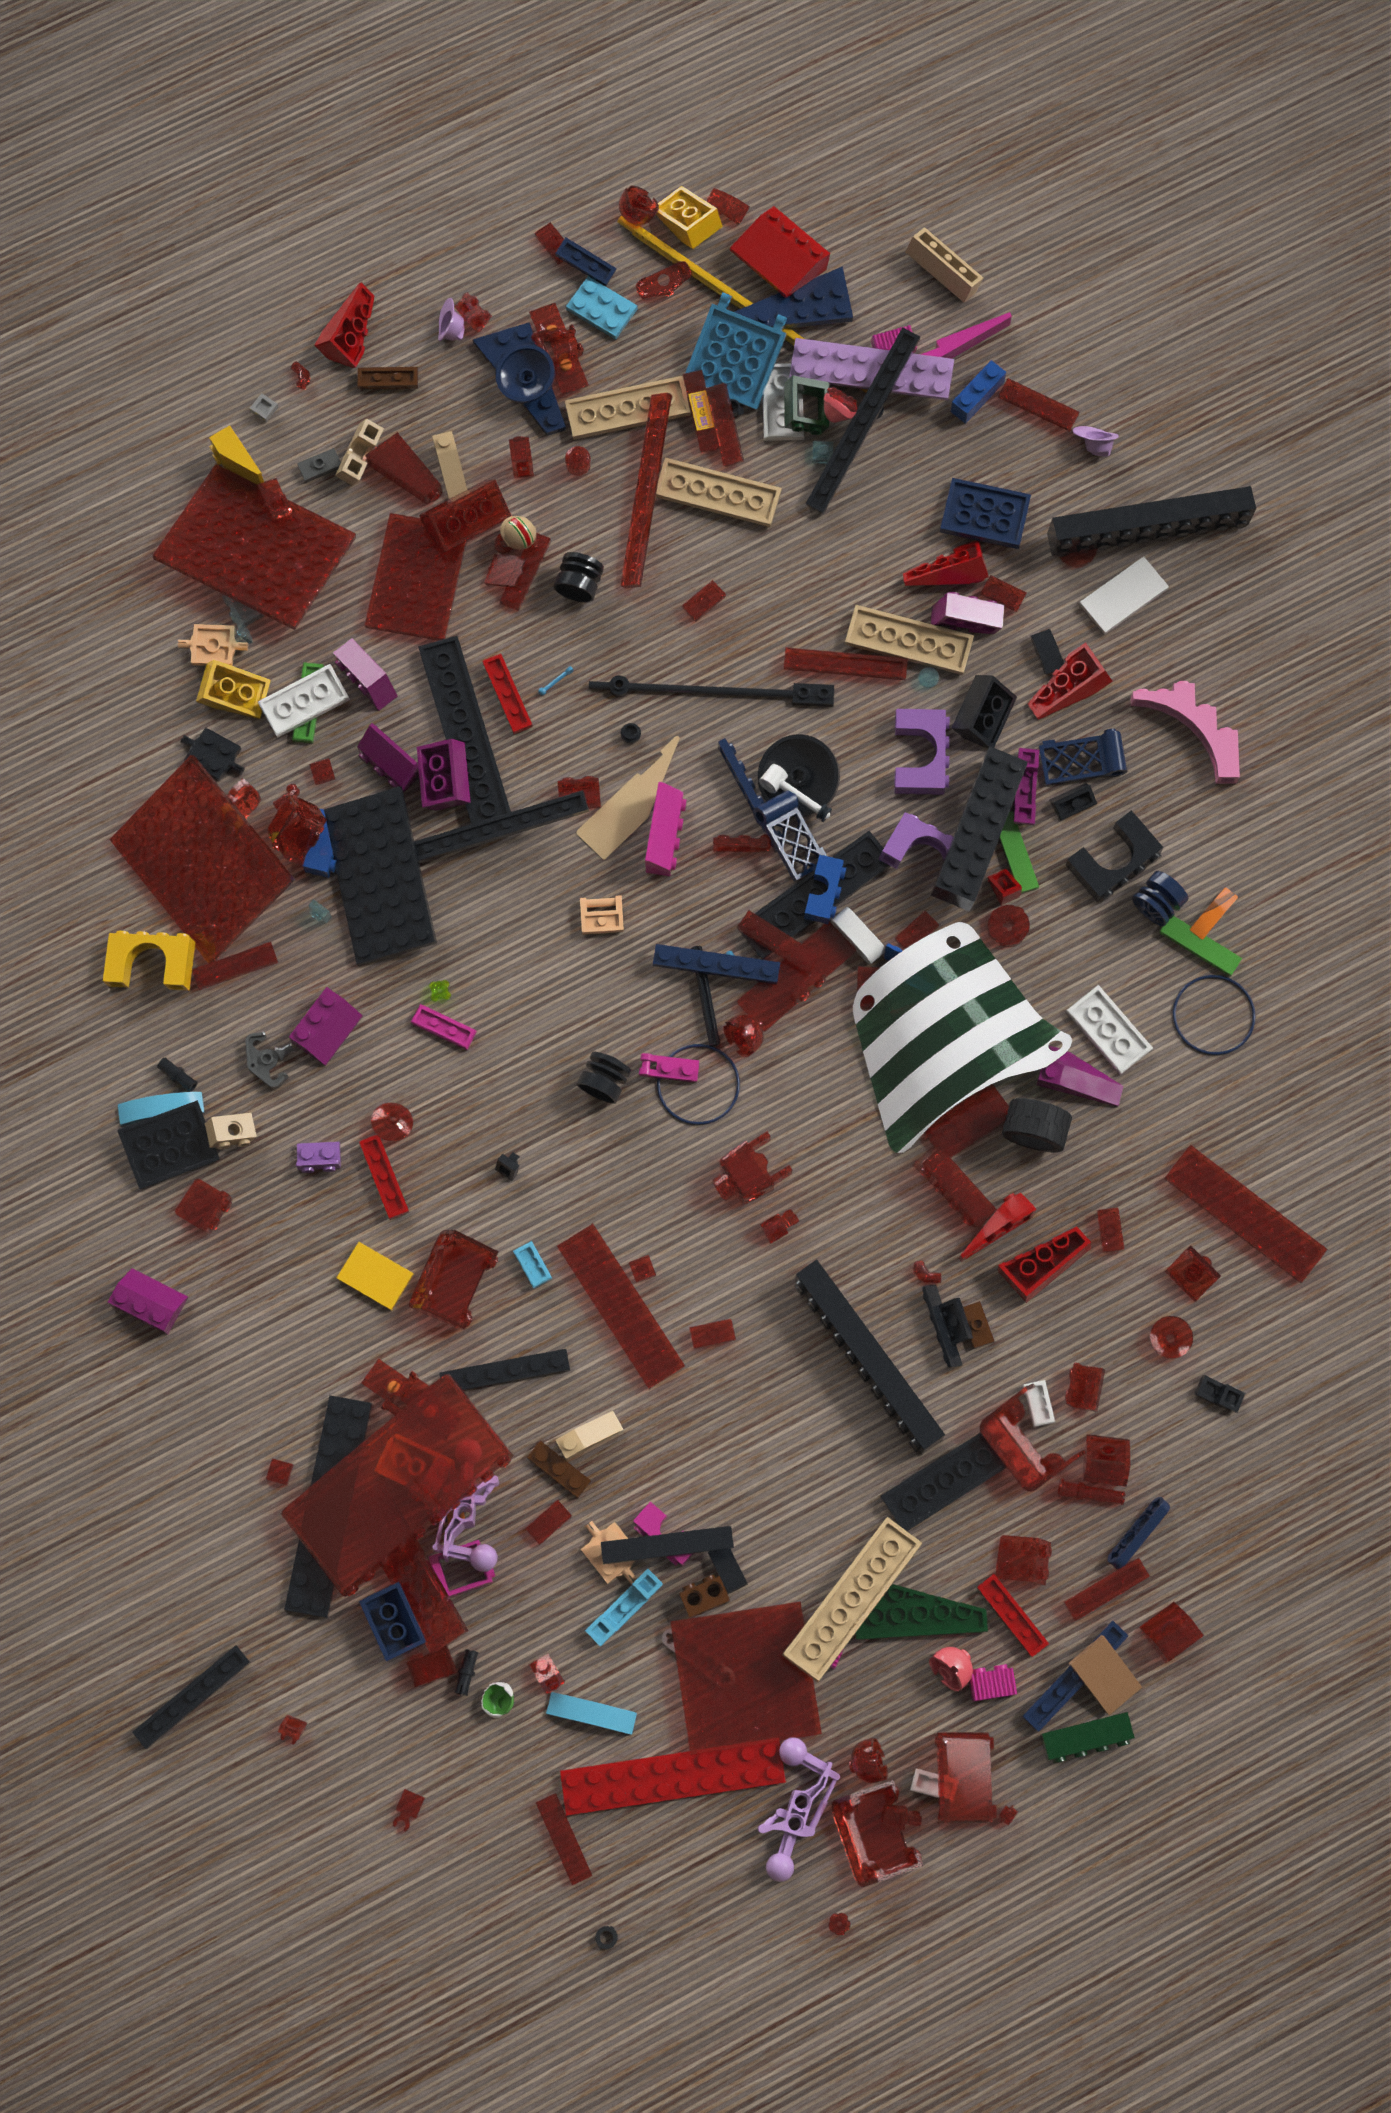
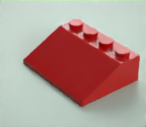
[730,206,831,298]

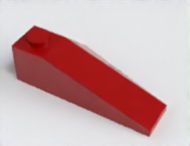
[314,282,375,368]
[903,540,989,586]
[1028,642,1113,720]
[959,1192,1037,1262]

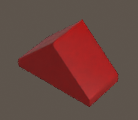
[987,869,1022,906]

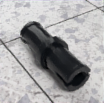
[157,1057,198,1092]
[454,1649,479,1696]

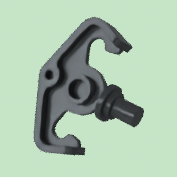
[245,1032,294,1089]

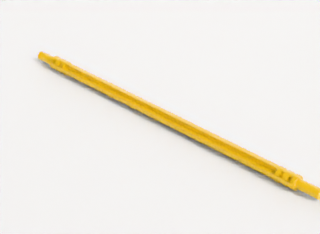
[617,216,868,393]

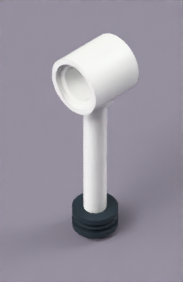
[759,764,832,822]

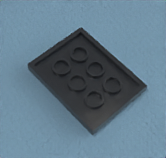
[117,1100,220,1189]

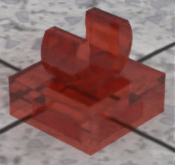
[278,1715,307,1745]

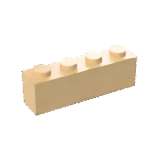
[905,227,983,302]

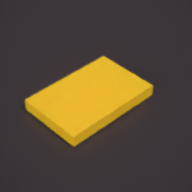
[337,1242,414,1311]

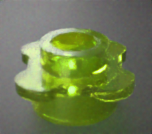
[429,980,451,1002]

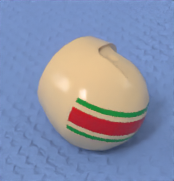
[500,516,537,550]

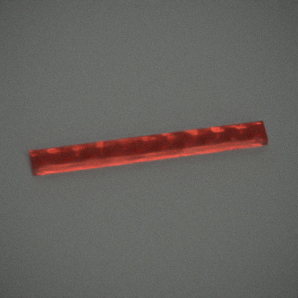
[620,393,672,588]

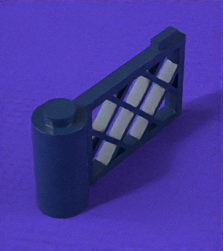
[1039,728,1128,786]
[753,790,827,881]

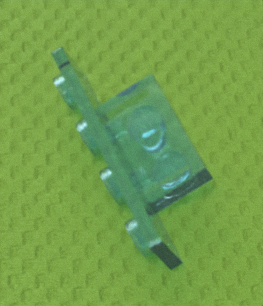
[215,569,264,644]

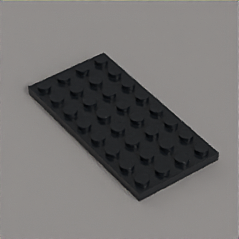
[324,786,437,966]

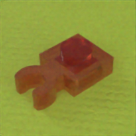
[393,1789,425,1832]

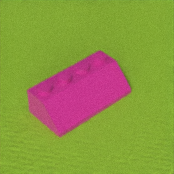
[645,782,687,876]

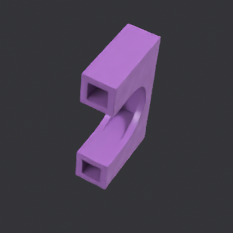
[894,709,950,795]
[879,812,953,869]

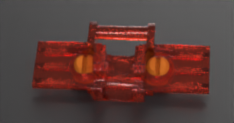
[529,303,589,395]
[361,1359,463,1442]

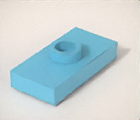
[513,1241,552,1289]

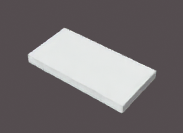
[762,363,804,441]
[1079,556,1169,635]
[258,664,350,738]
[1066,985,1153,1075]

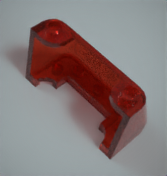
[409,1230,499,1330]
[935,1732,997,1824]
[831,1780,923,1887]

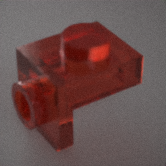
[529,1653,565,1694]

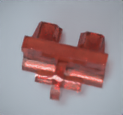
[454,292,492,333]

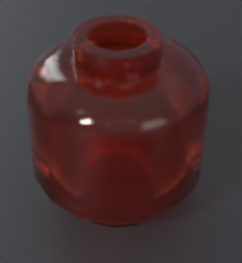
[565,446,591,476]

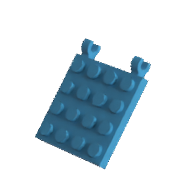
[683,292,787,409]

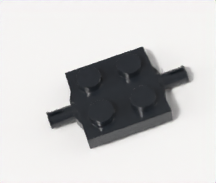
[181,727,245,782]

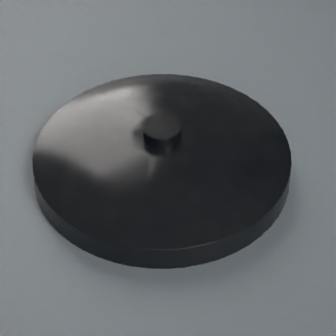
[758,734,840,817]

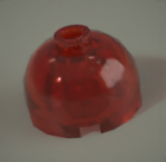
[619,185,659,226]
[723,1014,764,1057]
[848,1737,888,1784]

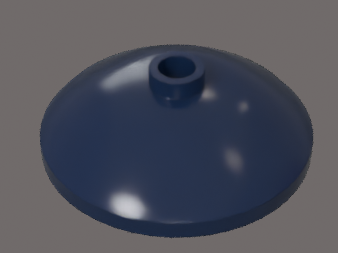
[496,344,555,403]

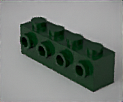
[1040,1712,1135,1764]

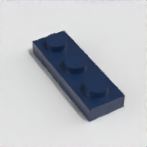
[555,237,617,286]

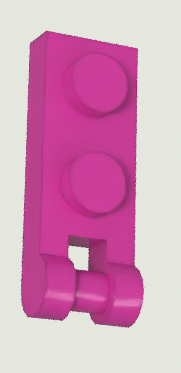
[639,1053,699,1083]

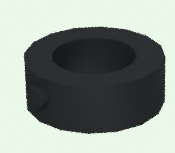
[595,1926,618,1949]

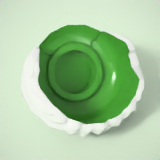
[481,1682,514,1718]

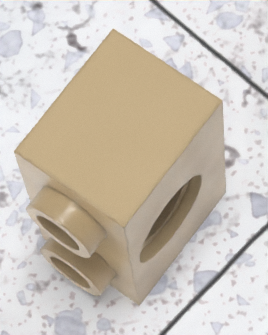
[205,1113,257,1150]

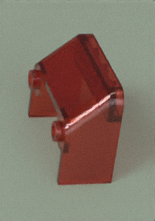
[980,1384,1086,1492]

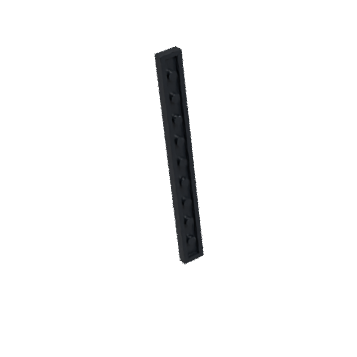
[806,327,920,514]
[414,790,590,863]

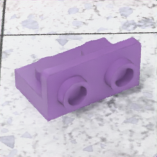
[296,1142,341,1173]

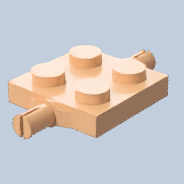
[178,624,248,666]
[581,1521,638,1585]

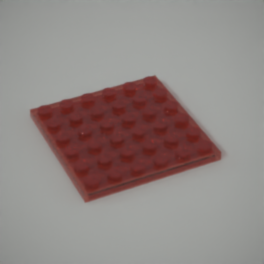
[670,1601,822,1755]

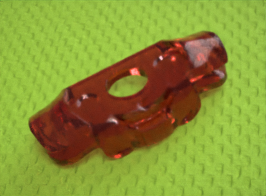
[636,261,692,299]

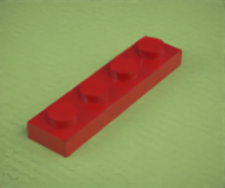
[482,653,533,734]
[359,1134,409,1220]
[977,1574,1049,1658]

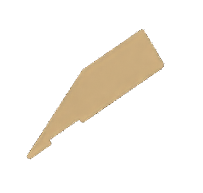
[577,736,680,859]

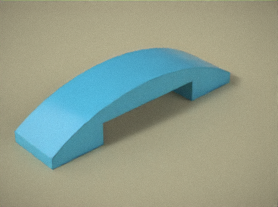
[118,1092,205,1126]
[585,1569,663,1647]
[546,1692,637,1735]

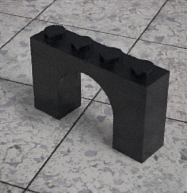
[1066,810,1164,902]

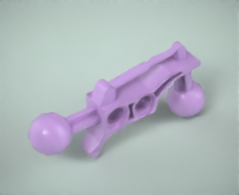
[433,1439,499,1572]
[758,1737,840,1882]

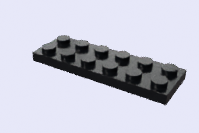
[880,1427,1013,1531]

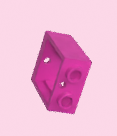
[429,1540,496,1600]

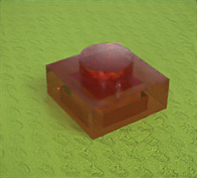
[309,758,335,785]
[629,1255,656,1283]
[266,1458,294,1486]

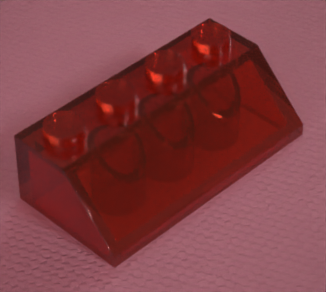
[419,479,511,552]

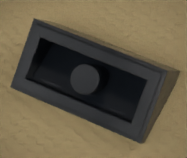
[1050,783,1097,821]

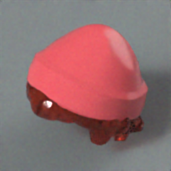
[823,387,858,423]

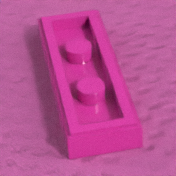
[411,1004,477,1050]

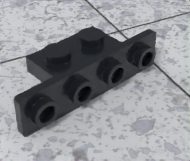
[922,1285,973,1368]

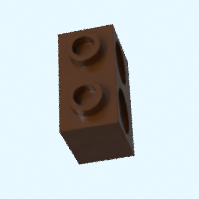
[679,1574,730,1619]

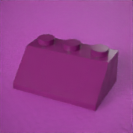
[357,723,419,793]
[289,987,363,1066]
[108,1268,188,1335]

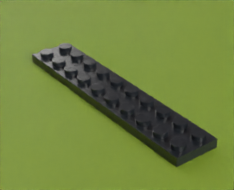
[418,636,511,824]
[284,1395,373,1618]

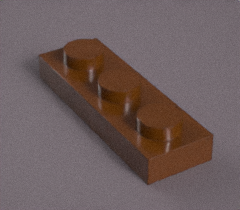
[357,367,418,389]
[527,1440,592,1498]

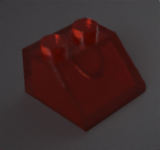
[1083,1434,1131,1487]
[1139,1602,1204,1663]

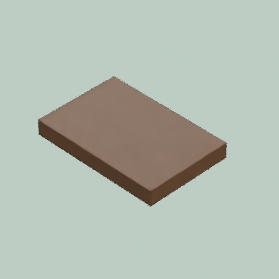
[1069,1635,1142,1715]

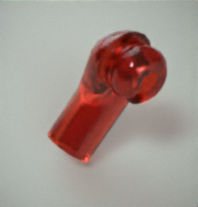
[291,361,310,390]
[273,784,300,810]
[912,1260,941,1283]

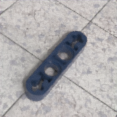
[1107,1497,1170,1569]

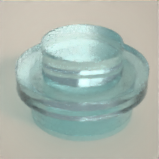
[918,668,939,688]

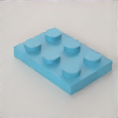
[566,276,638,340]

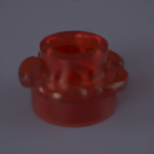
[999,1805,1019,1826]
[828,1913,850,1935]

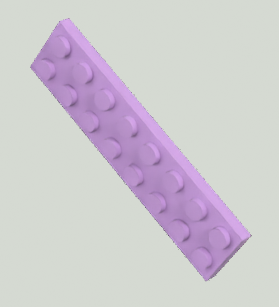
[789,338,954,400]

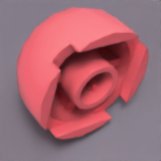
[929,1647,973,1691]

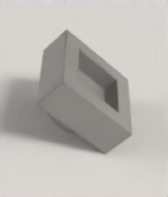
[250,393,279,422]

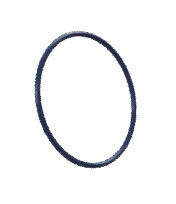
[1173,975,1256,1055]
[657,1044,740,1125]

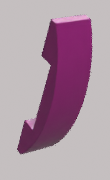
[1014,748,1039,825]

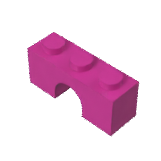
[633,1501,694,1566]

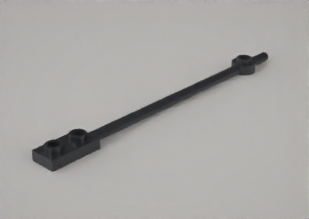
[589,675,834,707]

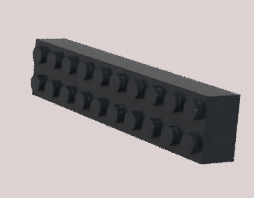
[1047,486,1256,557]
[794,1259,945,1455]

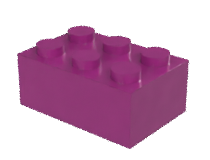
[416,739,471,811]

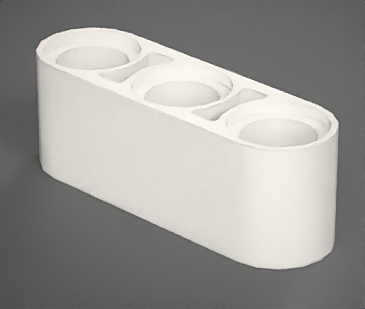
[830,907,885,964]

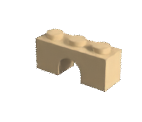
[335,419,384,486]

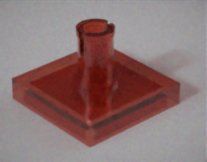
[1165,1245,1221,1302]

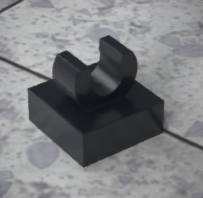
[495,1152,520,1181]

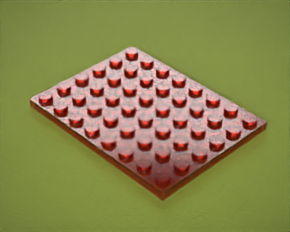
[153,464,356,630]
[109,755,295,964]

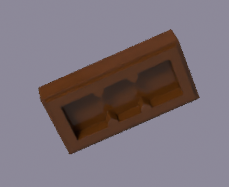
[963,1301,995,1349]

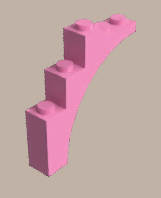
[1131,681,1240,784]

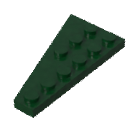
[856,1584,988,1640]

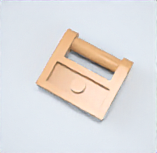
[580,895,624,935]

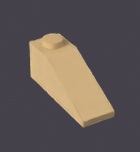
[432,431,468,500]
[556,1411,623,1462]

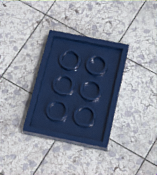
[940,478,1031,549]

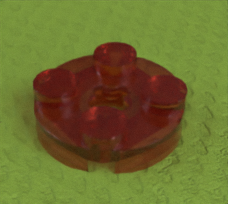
[987,905,1030,947]

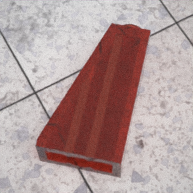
[365,432,443,504]

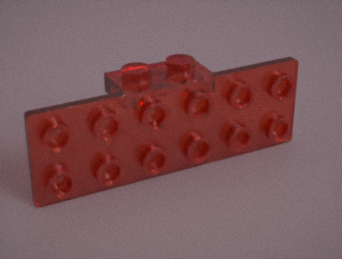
[737,922,856,1032]

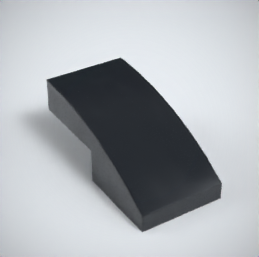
[1030,629,1064,674]
[1194,1375,1246,1413]
[708,1549,748,1594]

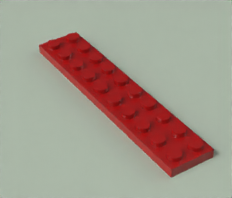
[560,1738,786,1816]

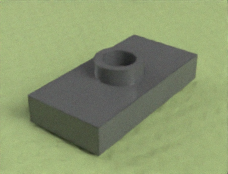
[297,448,341,483]

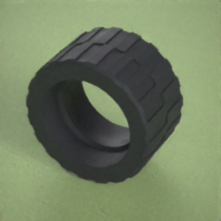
[1002,1098,1072,1153]

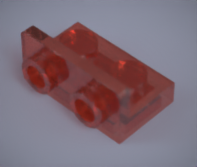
[557,776,601,809]

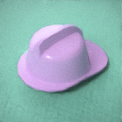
[438,298,465,341]
[1073,426,1119,457]

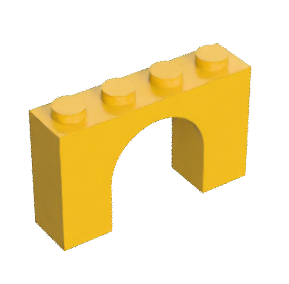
[103,931,196,991]

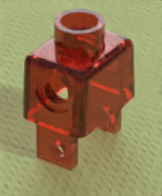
[267,794,326,866]
[712,1131,793,1204]

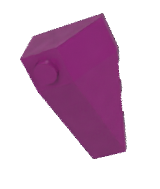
[1036,1045,1123,1107]

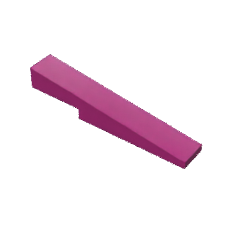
[920,312,1012,359]

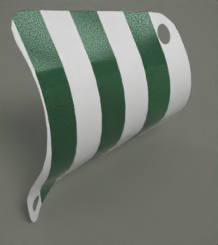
[853,922,1072,1153]

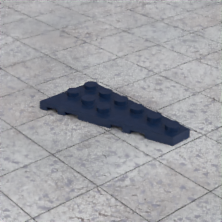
[735,266,853,329]
[472,322,566,436]

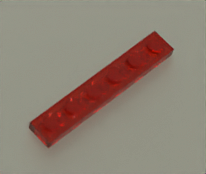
[784,647,908,681]

